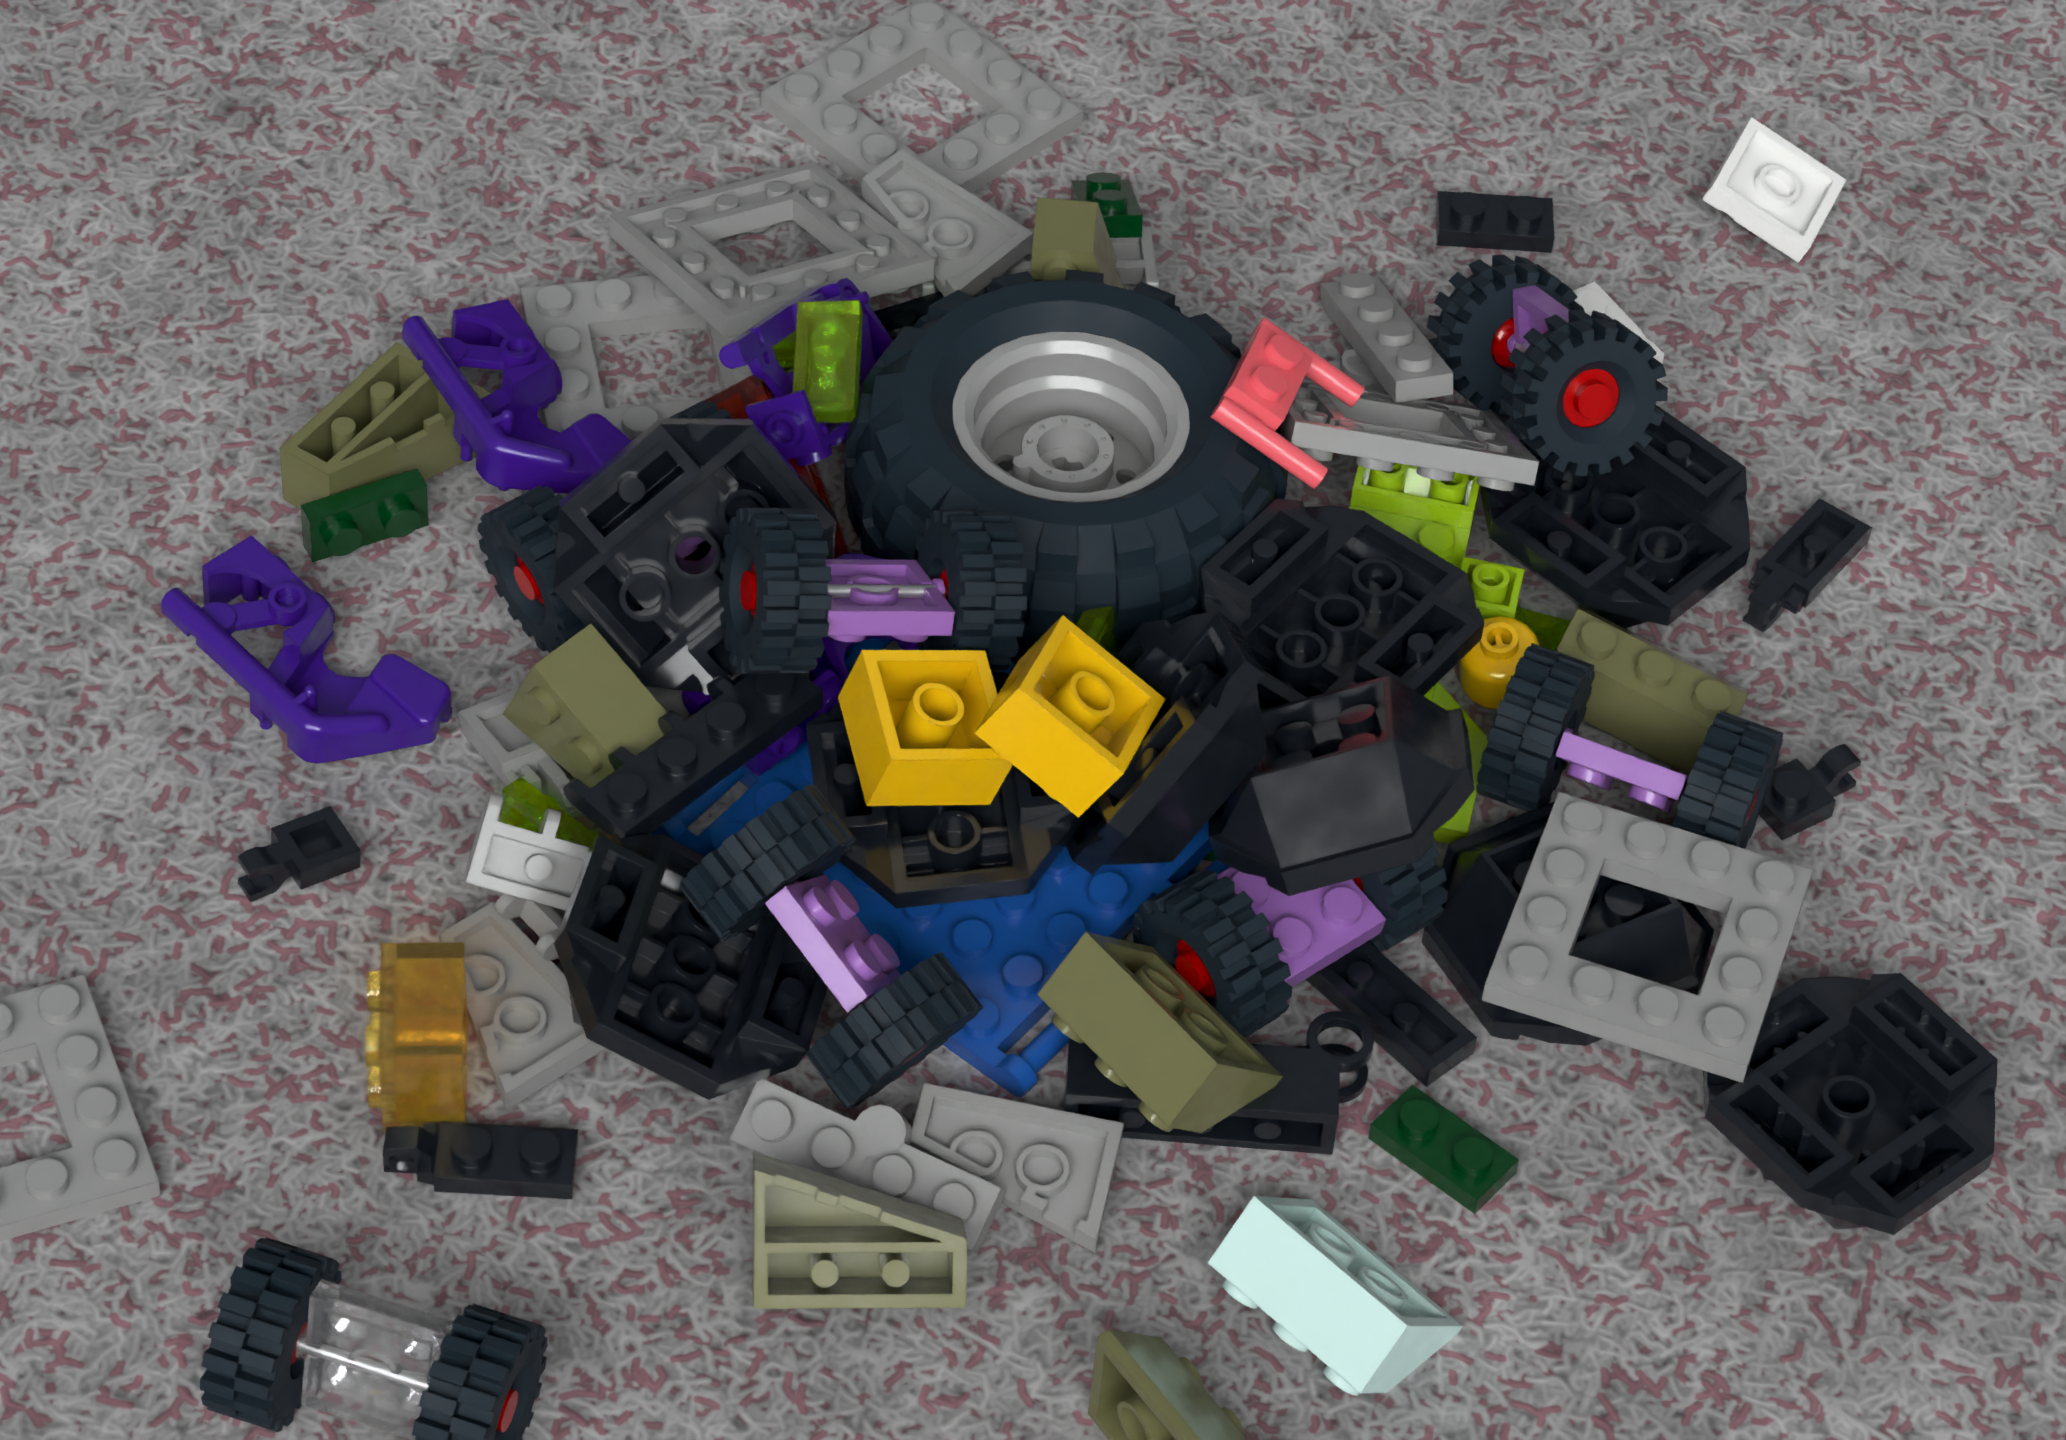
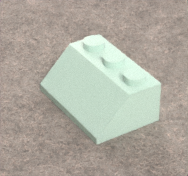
[1208,1196,1463,1396]

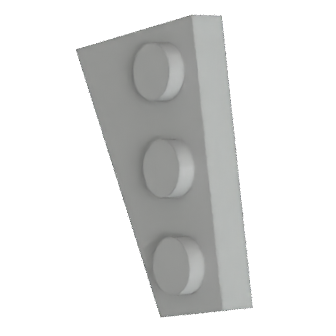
[861,149,1034,297]
[439,902,606,1110]
[910,1083,1124,1253]

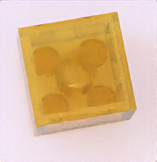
[365,942,468,1134]

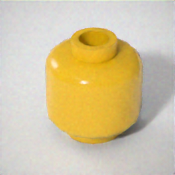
[1459,616,1539,710]

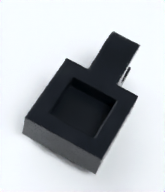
[1759,744,1861,840]
[238,806,361,902]

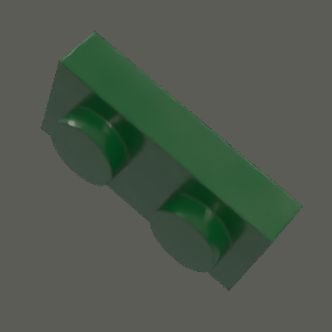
[1071,172,1143,238]
[300,468,429,562]
[1368,1085,1519,1214]

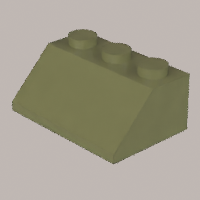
[1555,604,1748,775]
[1037,932,1283,1133]
[1088,1330,1247,1440]

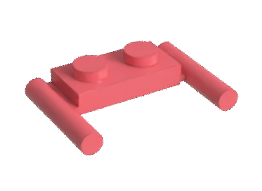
[1210,317,1365,489]

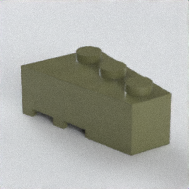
[1030,197,1127,289]
[279,342,491,509]
[503,624,691,835]
[752,1151,967,1309]

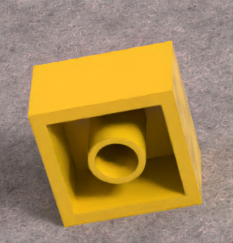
[975,615,1165,818]
[838,650,1013,806]

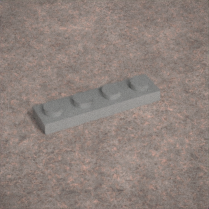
[1320,273,1454,403]

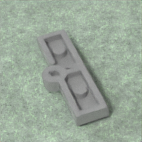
[730,1079,1007,1253]

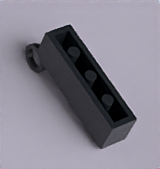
[1063,1011,1374,1155]

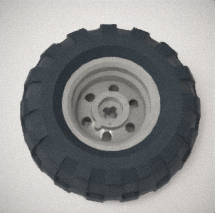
[844,269,1288,664]

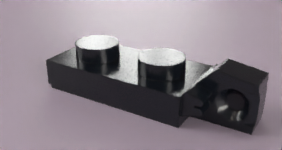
[1743,498,1872,633]
[383,1121,578,1199]

